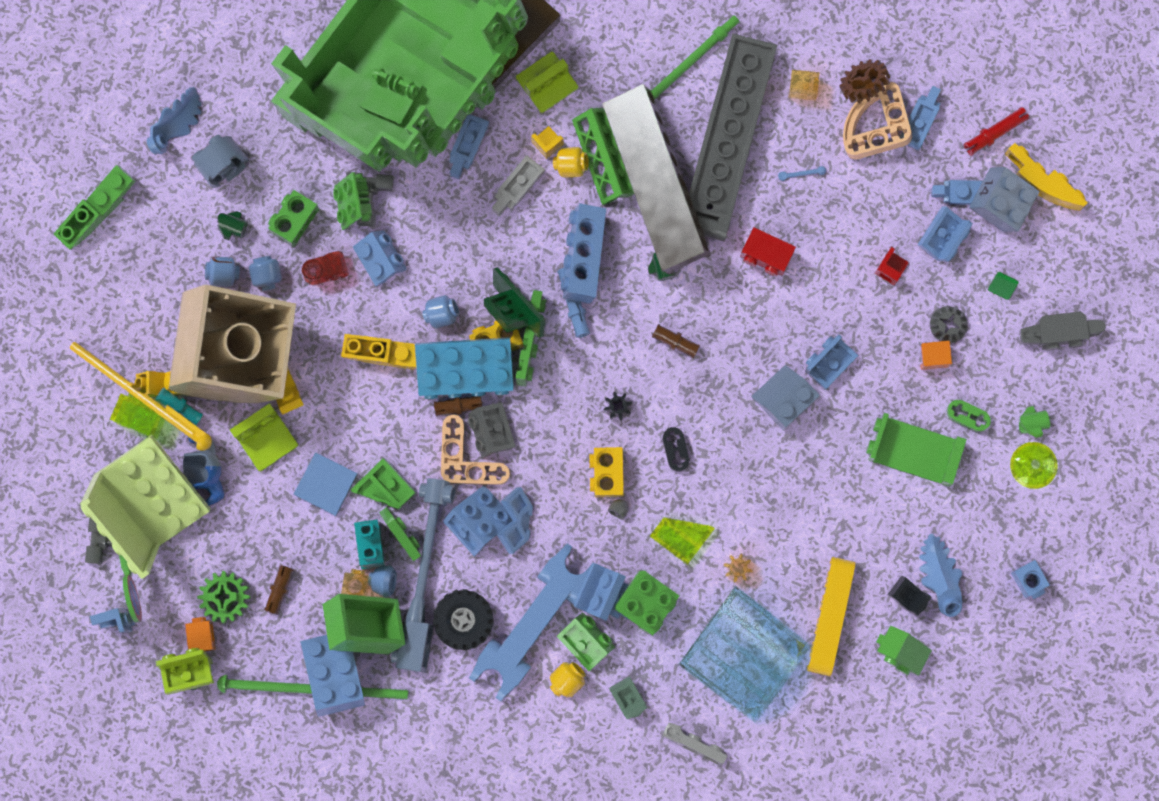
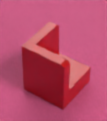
[875,246,908,286]

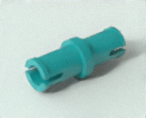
[155,387,203,425]

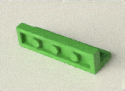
[572,108,634,205]

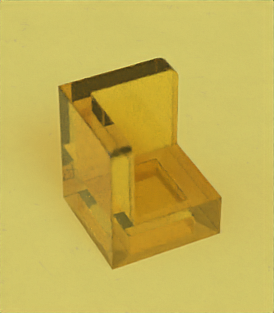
[788,70,820,101]

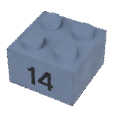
[969,167,1040,232]

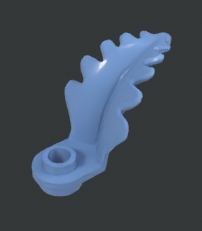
[147,87,202,155]
[919,534,962,617]

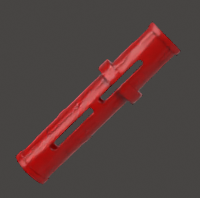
[964,107,1029,156]

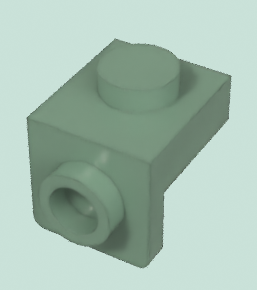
[609,676,647,720]

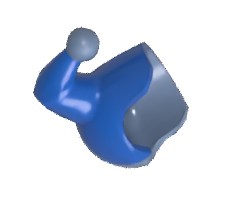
[183,438,225,506]

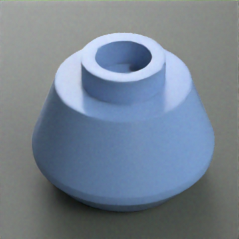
[368,565,397,598]

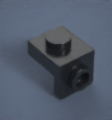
[887,575,932,616]

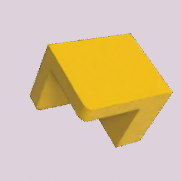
[531,126,564,159]

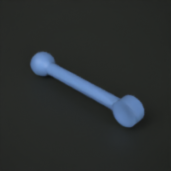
[778,166,826,181]

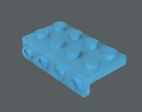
[415,338,514,399]

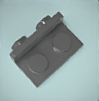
[468,402,516,458]

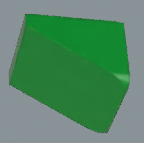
[988,272,1019,300]

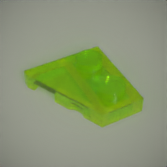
[649,517,715,565]

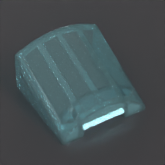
[677,585,811,723]

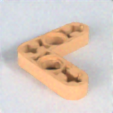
[441,415,510,485]

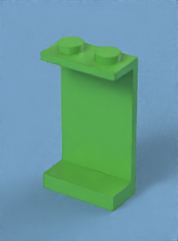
[866,413,967,487]

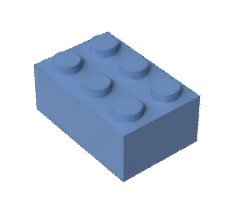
[300,635,365,717]

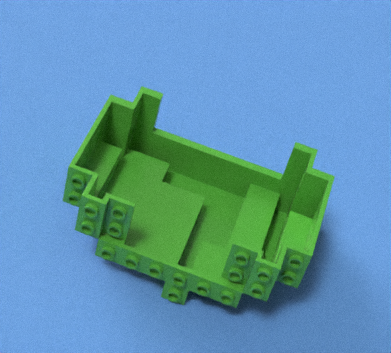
[271,0,528,172]

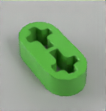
[946,400,991,432]

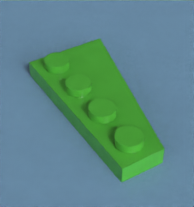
[516,290,547,387]

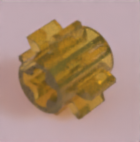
[723,553,753,583]

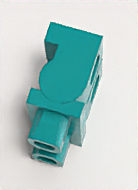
[354,519,385,570]

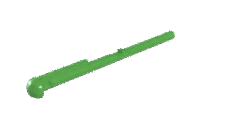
[217,675,408,699]

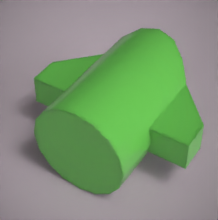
[1019,406,1050,438]

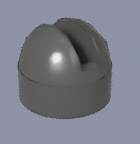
[608,499,628,520]

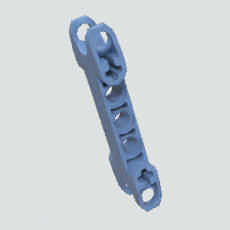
[469,543,591,701]

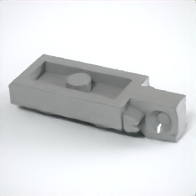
[492,156,545,217]
[662,723,727,766]

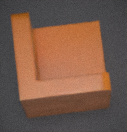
[920,341,952,370]

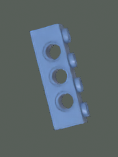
[561,203,606,304]

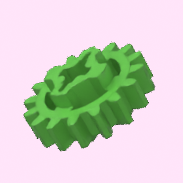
[197,571,251,624]

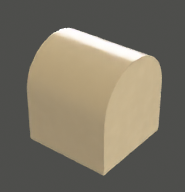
[169,284,296,403]

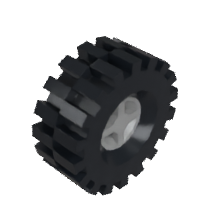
[433,589,494,651]

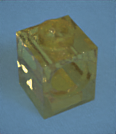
[341,569,369,596]

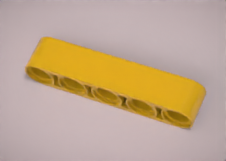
[807,556,856,677]

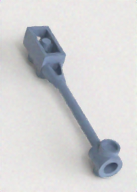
[391,478,456,673]

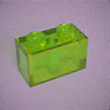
[109,393,165,440]

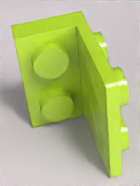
[230,403,298,472]

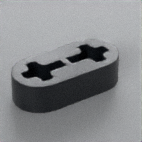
[663,427,689,472]

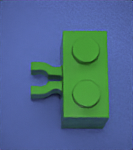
[876,626,932,676]

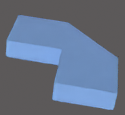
[497,487,533,554]

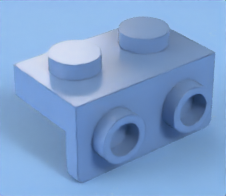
[917,206,973,262]
[353,230,407,286]
[805,334,858,390]

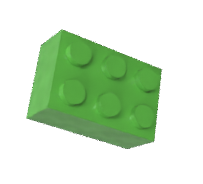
[322,594,405,654]

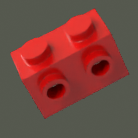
[740,227,796,277]

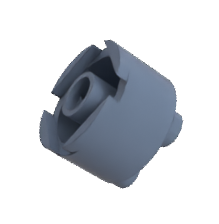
[192,134,249,188]

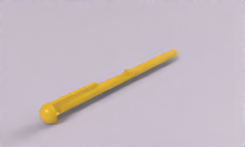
[70,342,212,451]

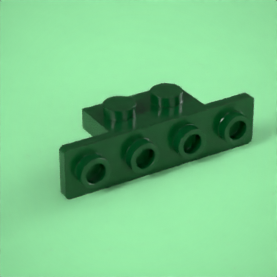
[484,267,546,338]

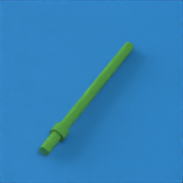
[651,15,740,99]

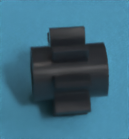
[603,392,633,422]

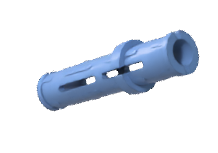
[557,268,590,338]

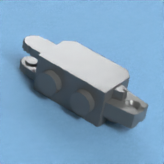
[1019,311,1106,351]

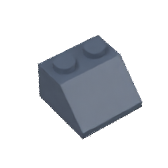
[751,365,820,431]

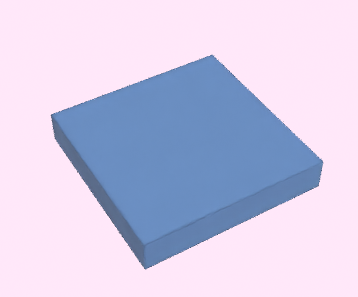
[293,452,358,516]

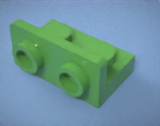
[557,612,615,671]

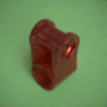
[302,251,349,285]

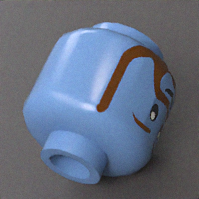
[205,256,240,287]

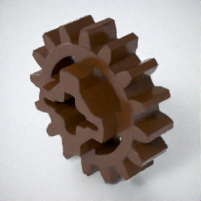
[839,59,891,104]

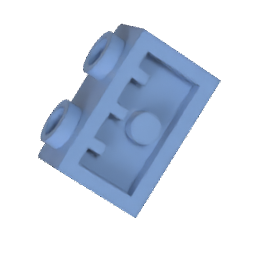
[574,563,626,621]
[90,608,135,633]

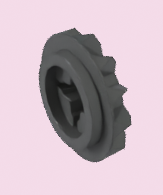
[930,305,968,343]

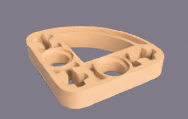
[843,82,912,159]

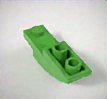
[53,165,136,250]

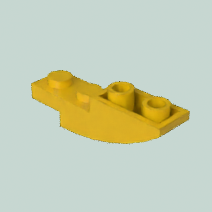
[1005,143,1088,211]
[341,334,417,370]

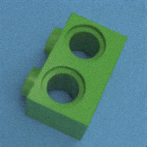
[268,190,319,247]

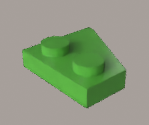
[351,458,417,509]
[379,507,421,561]

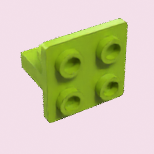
[516,52,578,113]
[156,648,214,695]

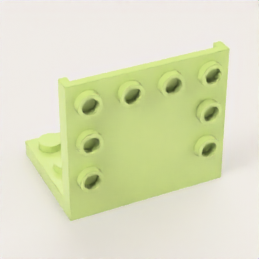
[80,435,211,579]

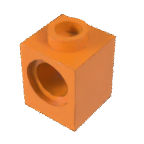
[185,617,216,652]

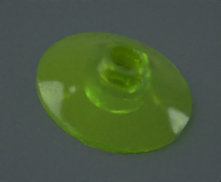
[1010,442,1058,489]

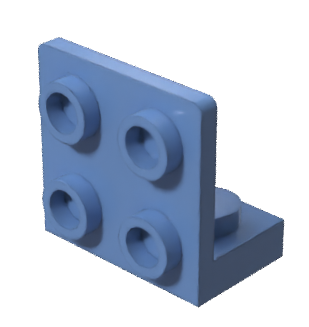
[443,486,513,557]

